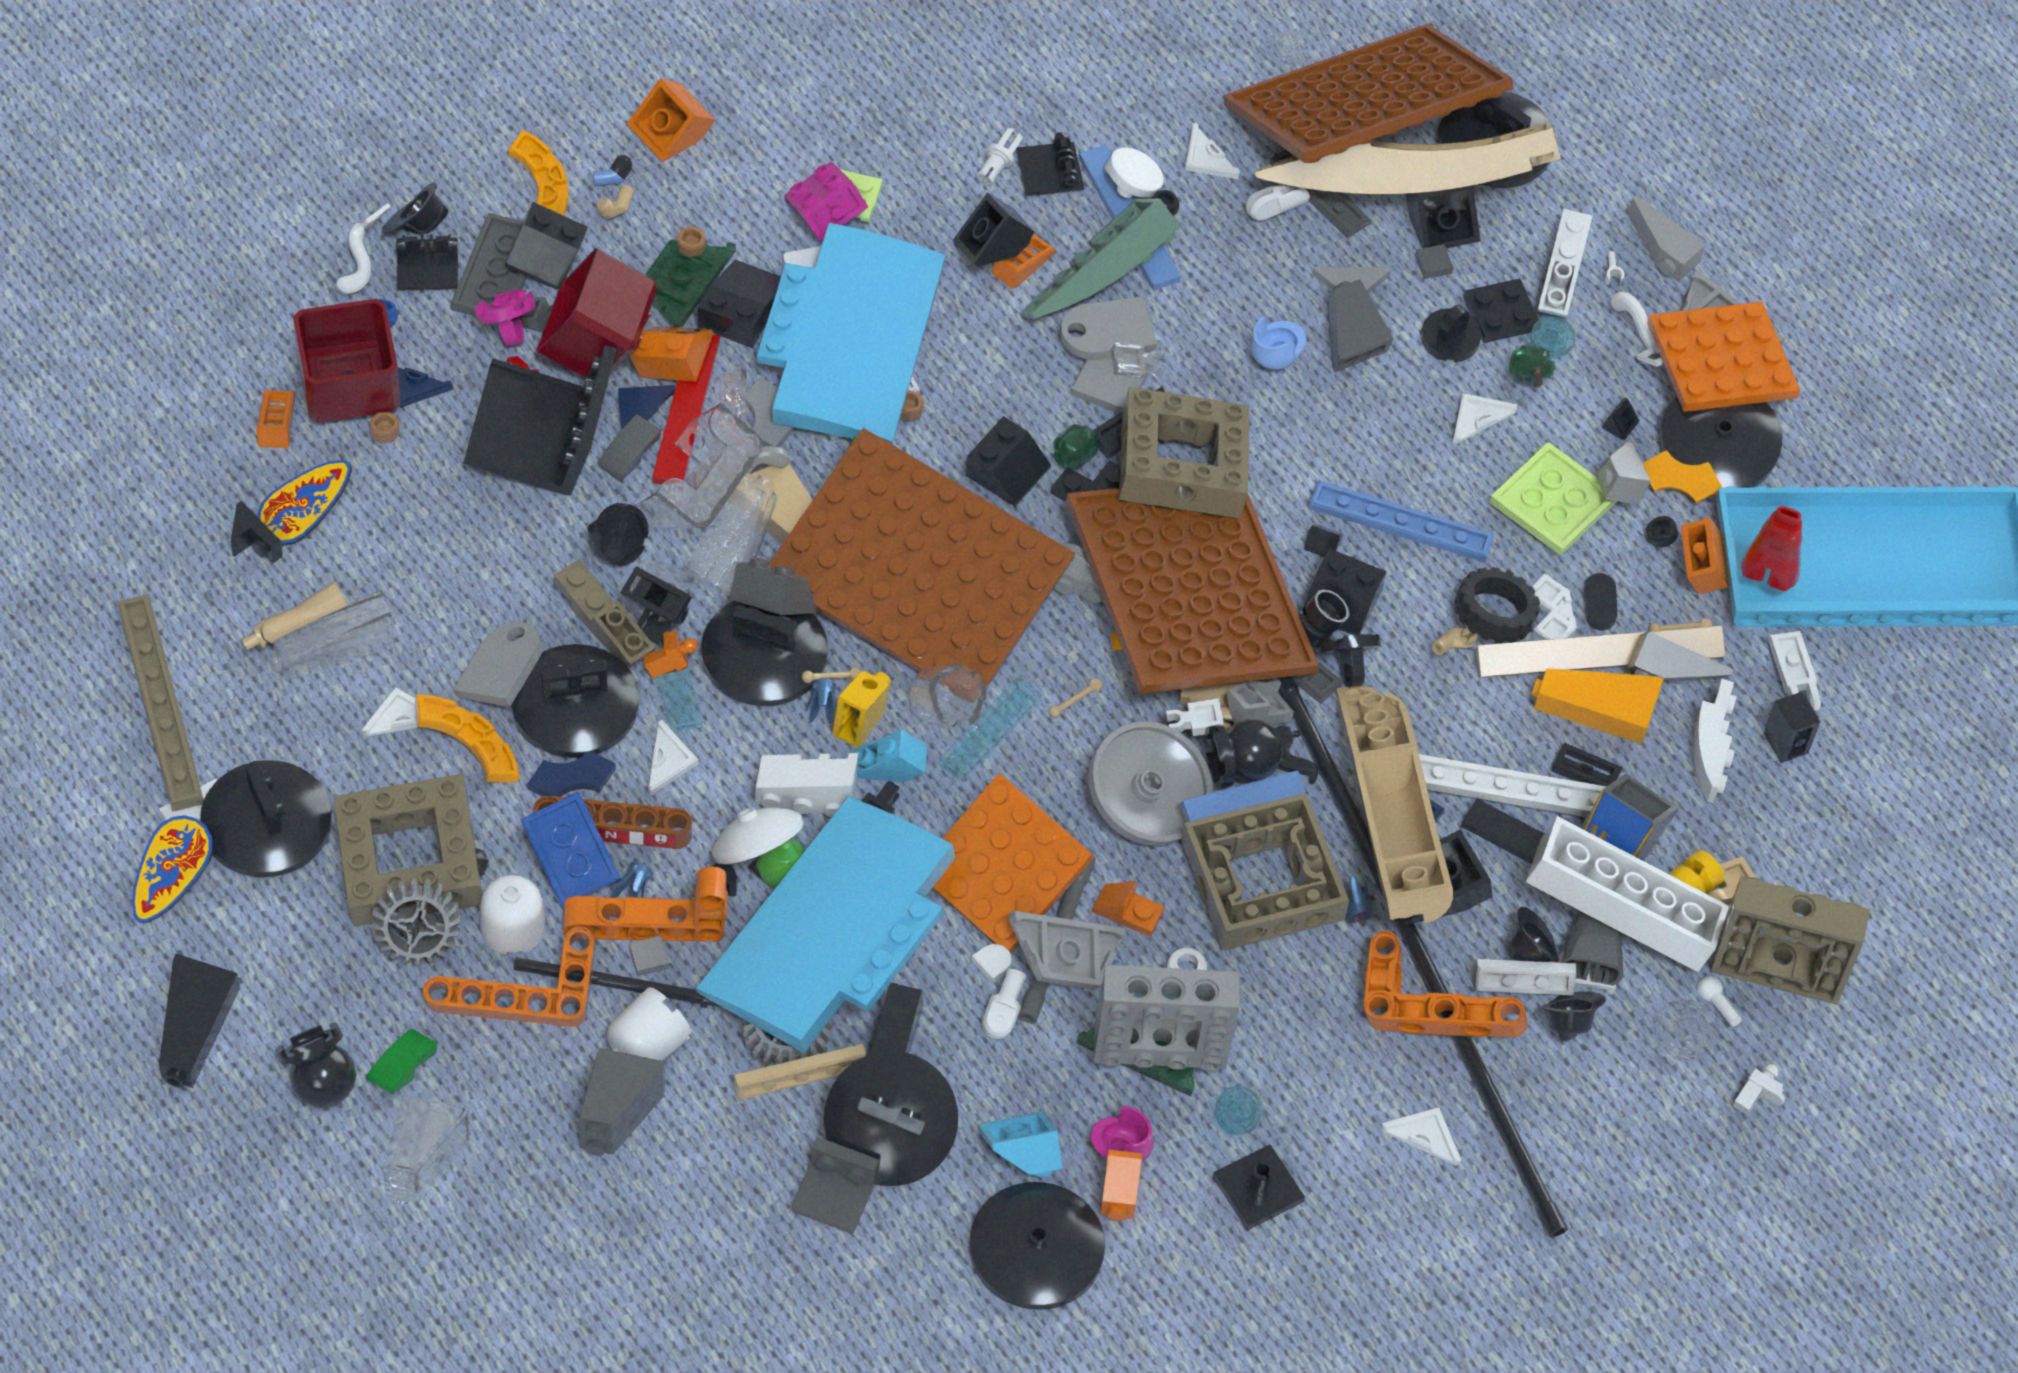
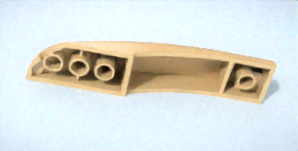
[1255,122,1561,194]
[1336,686,1453,924]

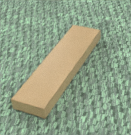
[734,1044,866,1100]

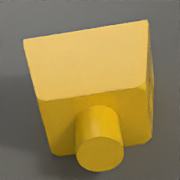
[832,671,891,748]

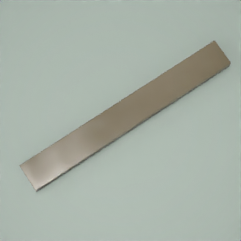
[117,595,204,812]

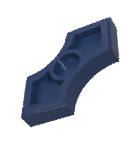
[527,752,616,797]

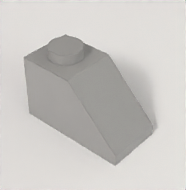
[1597,442,1651,504]

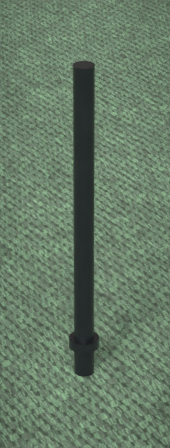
[514,957,723,1008]

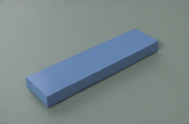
[1180,770,1307,822]

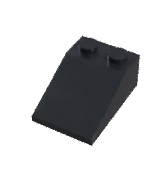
[698,259,781,348]
[1374,829,1493,925]

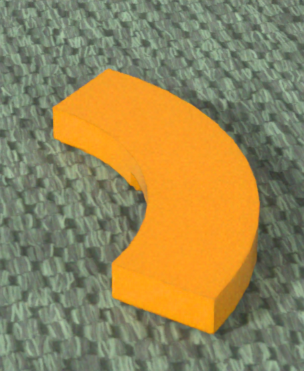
[508,129,568,216]
[415,694,520,783]

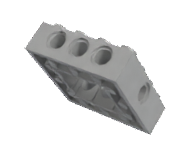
[1094,965,1240,1071]

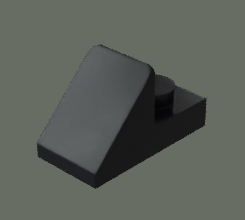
[231,501,283,563]

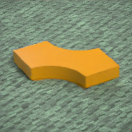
[1643,450,1723,504]

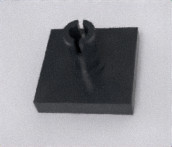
[1212,1144,1305,1231]

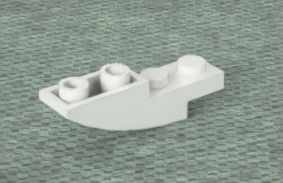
[1538,209,1592,318]
[1693,679,1737,803]

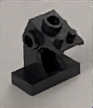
[620,566,692,645]

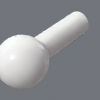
[1697,976,1741,1027]

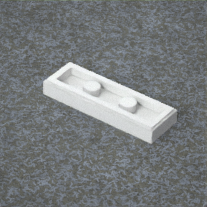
[1475,959,1576,995]

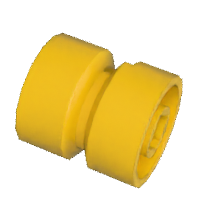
[1668,850,1725,894]

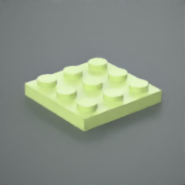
[1489,442,1618,556]

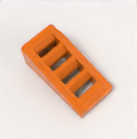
[992,234,1056,289]
[256,390,295,448]

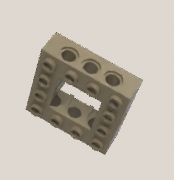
[1119,387,1249,519]
[334,774,483,926]
[1181,793,1349,950]
[1710,876,1870,1005]

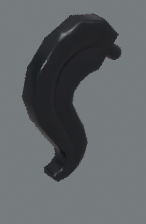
[1275,726,1318,784]

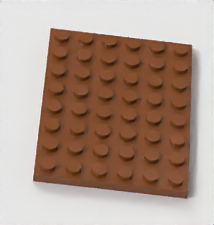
[1223,24,1514,163]
[768,427,1075,705]
[1065,488,1319,694]

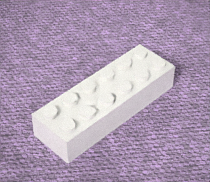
[1526,816,1729,972]

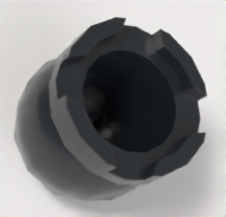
[1205,719,1283,789]
[275,1022,357,1108]

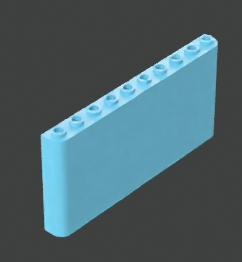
[1715,485,2018,627]

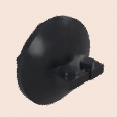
[1439,92,1556,188]
[701,601,828,706]
[511,644,639,757]
[200,760,332,877]
[824,1051,958,1186]

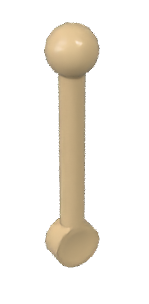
[1648,618,1712,632]
[802,667,861,683]
[1049,678,1103,718]

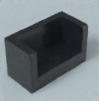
[1763,692,1820,763]

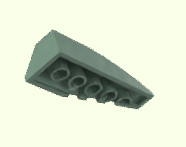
[1020,199,1181,319]

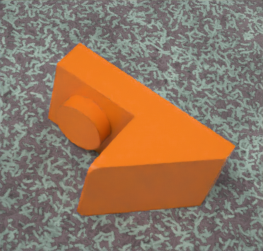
[1092,881,1165,937]

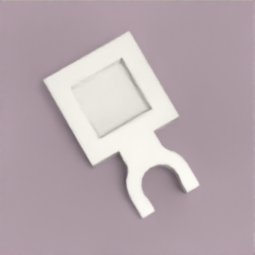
[1166,698,1224,736]

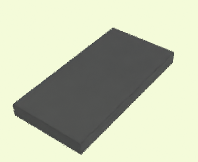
[450,213,528,316]

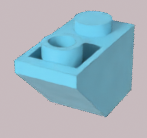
[854,729,927,782]

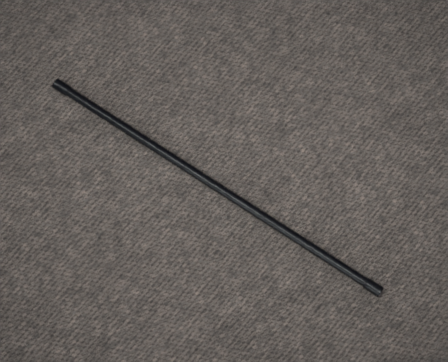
[1278,676,1568,1238]

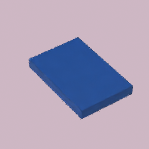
[520,792,621,908]

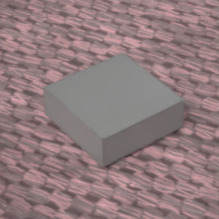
[629,935,669,976]

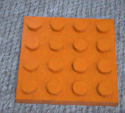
[1647,301,1800,412]
[933,773,1095,954]

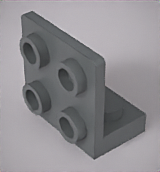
[791,1137,880,1233]

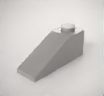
[1628,195,1705,282]
[1627,631,1733,681]

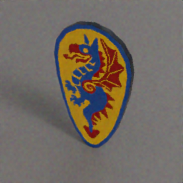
[257,460,352,546]
[132,815,214,923]

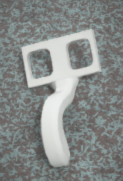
[335,203,391,295]
[1610,292,1664,367]

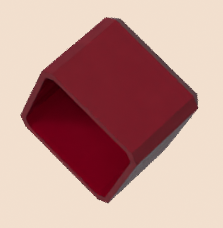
[536,248,657,377]
[293,298,401,423]

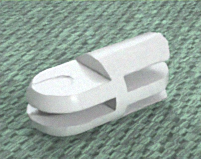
[1246,183,1310,221]

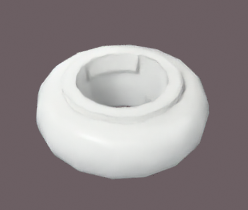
[1167,948,1207,970]

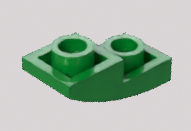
[367,1028,437,1094]

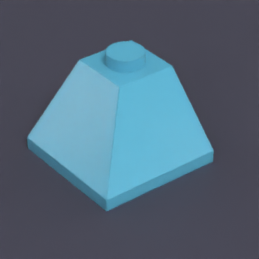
[978,1111,1063,1177]

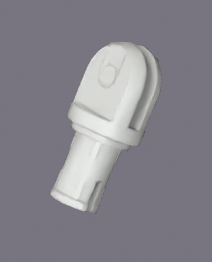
[976,128,1022,186]
[982,969,1027,1039]

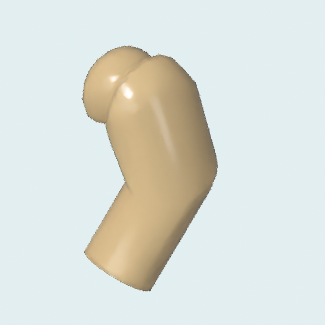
[597,185,634,219]
[1431,627,1478,656]

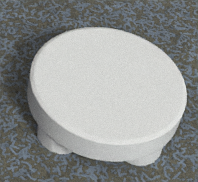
[1104,147,1164,198]

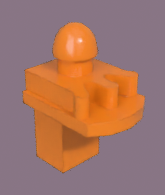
[644,630,698,679]

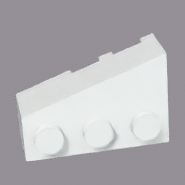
[755,753,858,818]

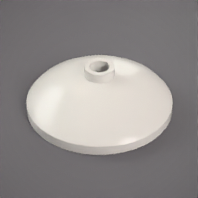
[711,807,804,864]

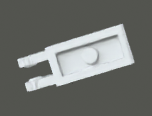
[1768,631,1821,710]

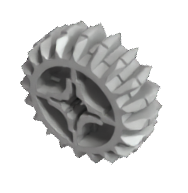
[371,877,461,967]
[742,1019,832,1067]

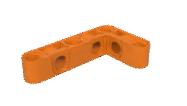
[563,867,728,942]
[1364,931,1528,1037]

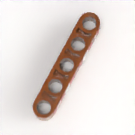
[533,796,692,849]

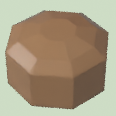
[676,226,706,257]
[900,390,924,422]
[370,412,400,443]

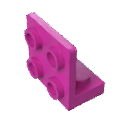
[784,162,868,242]

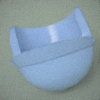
[1251,317,1306,370]

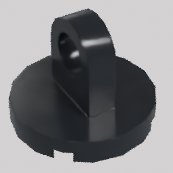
[1421,304,1482,362]
[587,503,649,566]
[1318,634,1382,688]

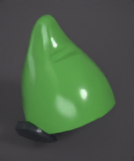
[748,838,805,889]

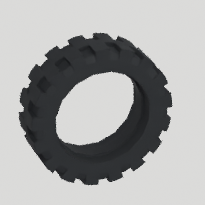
[1454,567,1540,643]

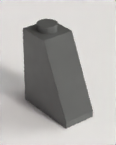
[1328,279,1394,372]

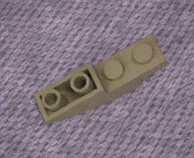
[553,559,656,666]

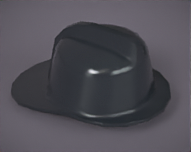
[382,182,449,234]
[1509,907,1560,962]
[1542,991,1606,1041]

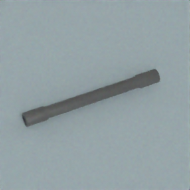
[1018,857,1096,1024]

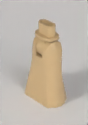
[241,581,351,651]

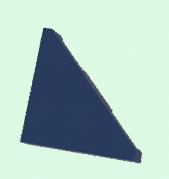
[398,367,453,408]
[618,385,675,429]

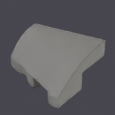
[1227,678,1294,725]

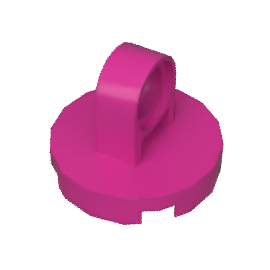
[474,290,536,347]

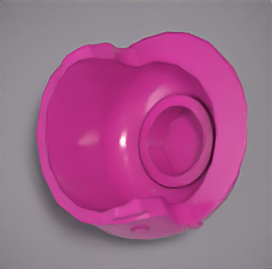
[1091,1106,1154,1163]

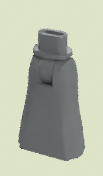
[1561,910,1623,986]

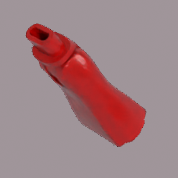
[1740,506,1803,591]

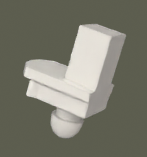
[1733,1064,1785,1115]

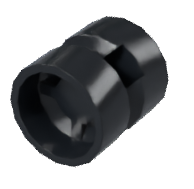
[1298,589,1349,648]

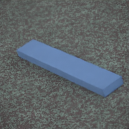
[1079,145,1181,291]
[1309,480,1495,563]

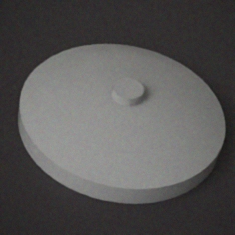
[1088,721,1213,846]

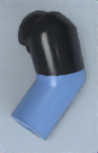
[593,155,632,186]

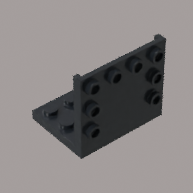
[463,345,616,496]

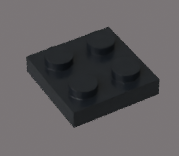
[1463,278,1541,343]

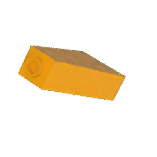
[1531,668,1664,744]

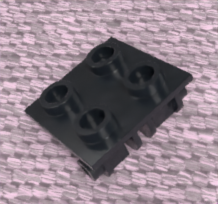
[1016,132,1084,196]
[396,234,458,290]

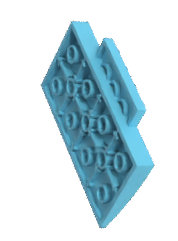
[757,223,946,445]
[696,796,955,1053]

